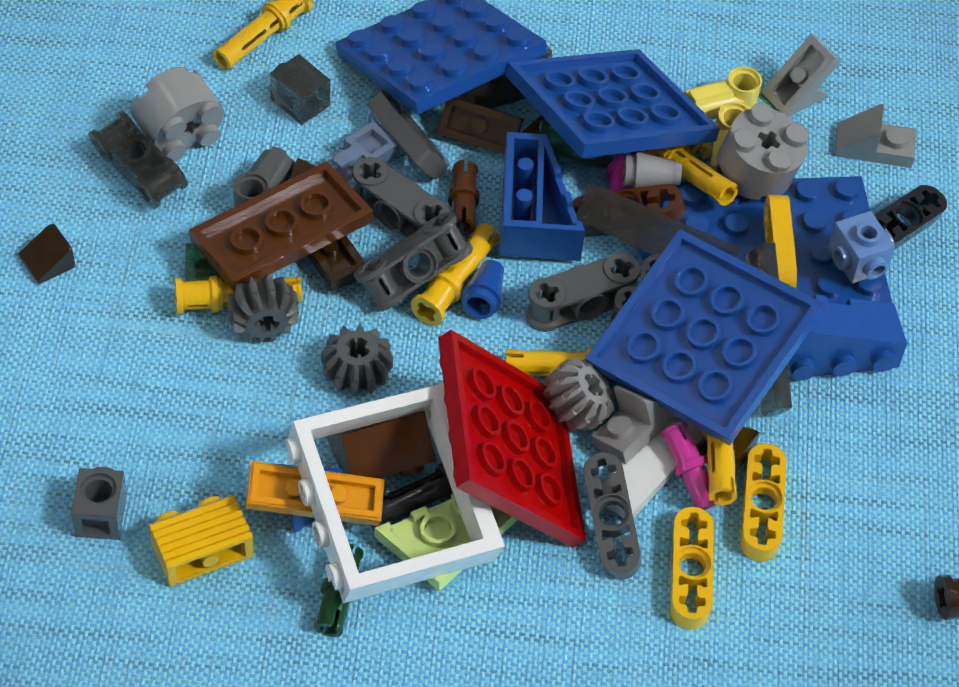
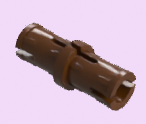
[448,160,480,236]

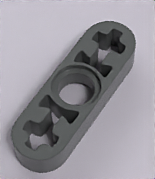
[367,90,450,179]
[584,452,641,579]

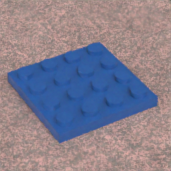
[335,0,548,115]
[505,49,720,159]
[585,229,825,446]

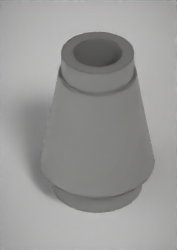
[623,151,682,188]

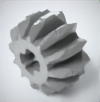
[543,357,616,432]

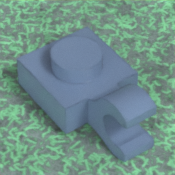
[331,121,400,182]

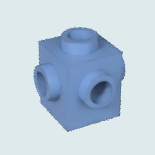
[828,211,895,284]

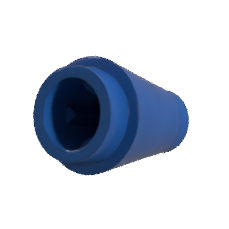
[461,260,504,319]

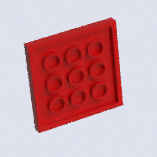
[438,330,586,548]

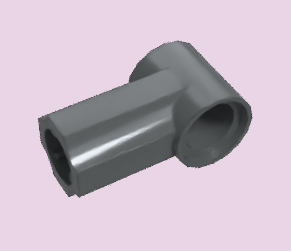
[233,146,295,207]

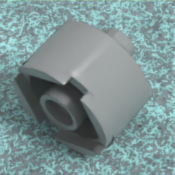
[131,67,224,162]
[716,103,809,200]

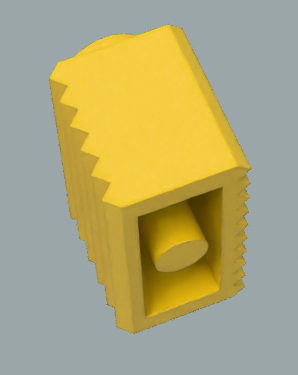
[148,494,254,587]

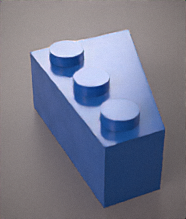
[500,132,585,261]
[778,294,907,380]

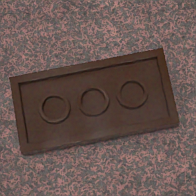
[189,161,373,292]

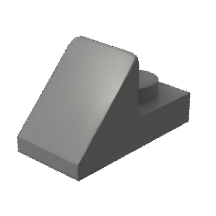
[761,34,841,117]
[835,104,916,168]
[591,385,677,464]

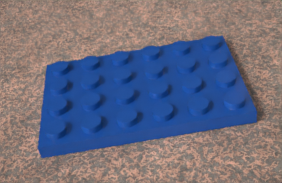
[630,176,892,304]

